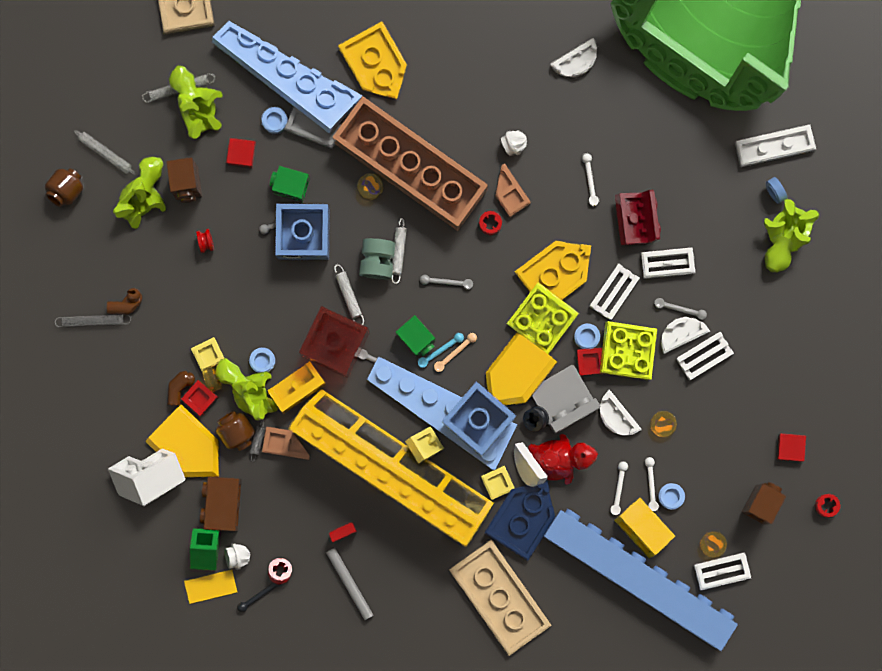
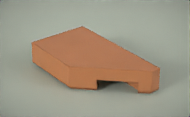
[495,164,531,218]
[262,427,310,460]

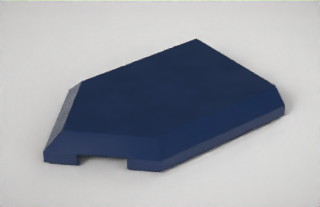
[484,481,555,561]

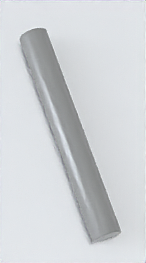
[326,548,373,620]

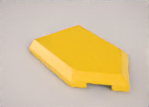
[338,22,407,99]
[515,241,591,300]
[486,333,557,405]
[146,404,219,477]

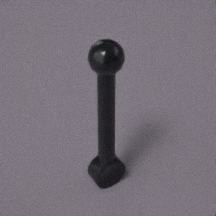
[237,583,284,612]

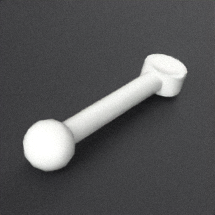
[582,153,599,206]
[645,457,659,511]
[610,461,628,515]

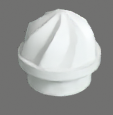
[501,131,527,156]
[225,544,250,570]

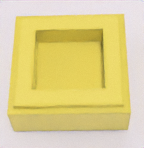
[191,337,224,372]
[481,466,514,500]

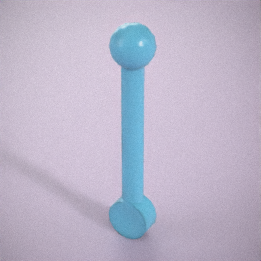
[418,333,464,368]

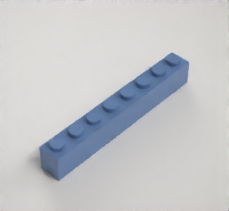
[543,509,738,651]

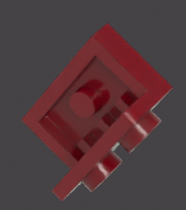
[615,190,661,246]

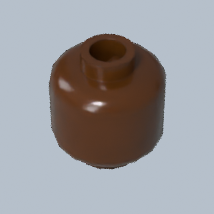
[45,168,83,207]
[216,411,255,451]

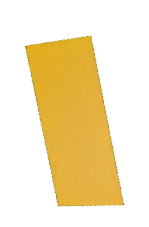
[184,570,237,604]

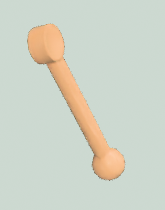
[434,333,477,372]

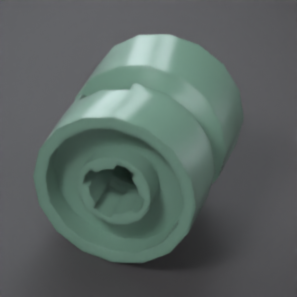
[359,238,396,280]

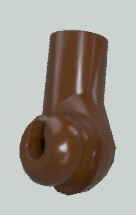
[107,288,142,314]
[168,371,195,406]

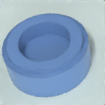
[765,177,787,203]

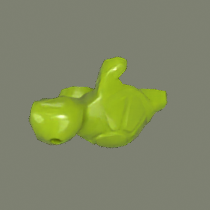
[169,65,223,139]
[113,157,166,229]
[764,199,819,272]
[215,358,278,421]

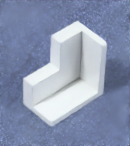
[108,449,185,506]

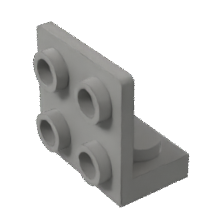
[532,365,601,434]

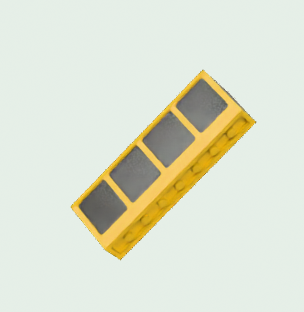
[289,389,494,546]

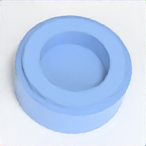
[262,107,288,134]
[574,324,600,349]
[249,348,276,373]
[658,483,685,510]

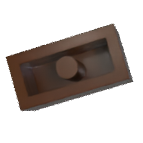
[166,157,202,203]
[200,477,242,531]
[741,482,786,525]

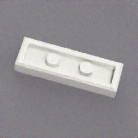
[735,125,816,167]

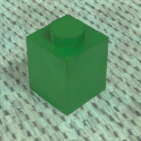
[269,166,310,203]
[396,315,436,357]
[190,528,219,570]

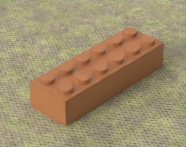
[332,96,488,231]

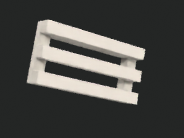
[641,248,695,279]
[590,264,640,321]
[676,332,734,381]
[694,553,751,590]

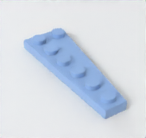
[212,21,362,133]
[367,356,517,470]

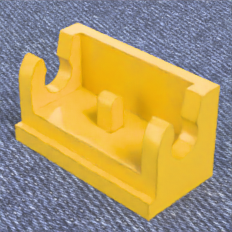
[267,361,326,414]
[614,498,675,559]

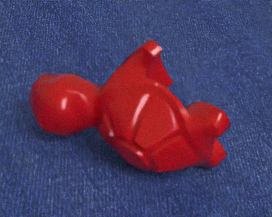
[528,434,598,485]

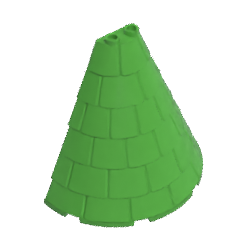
[611,0,801,111]

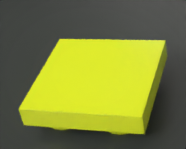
[507,282,579,354]
[600,321,657,380]

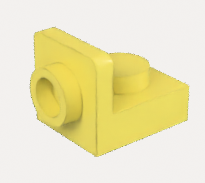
[405,426,444,463]

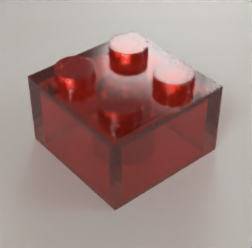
[299,306,370,378]

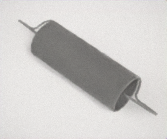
[250,420,266,462]

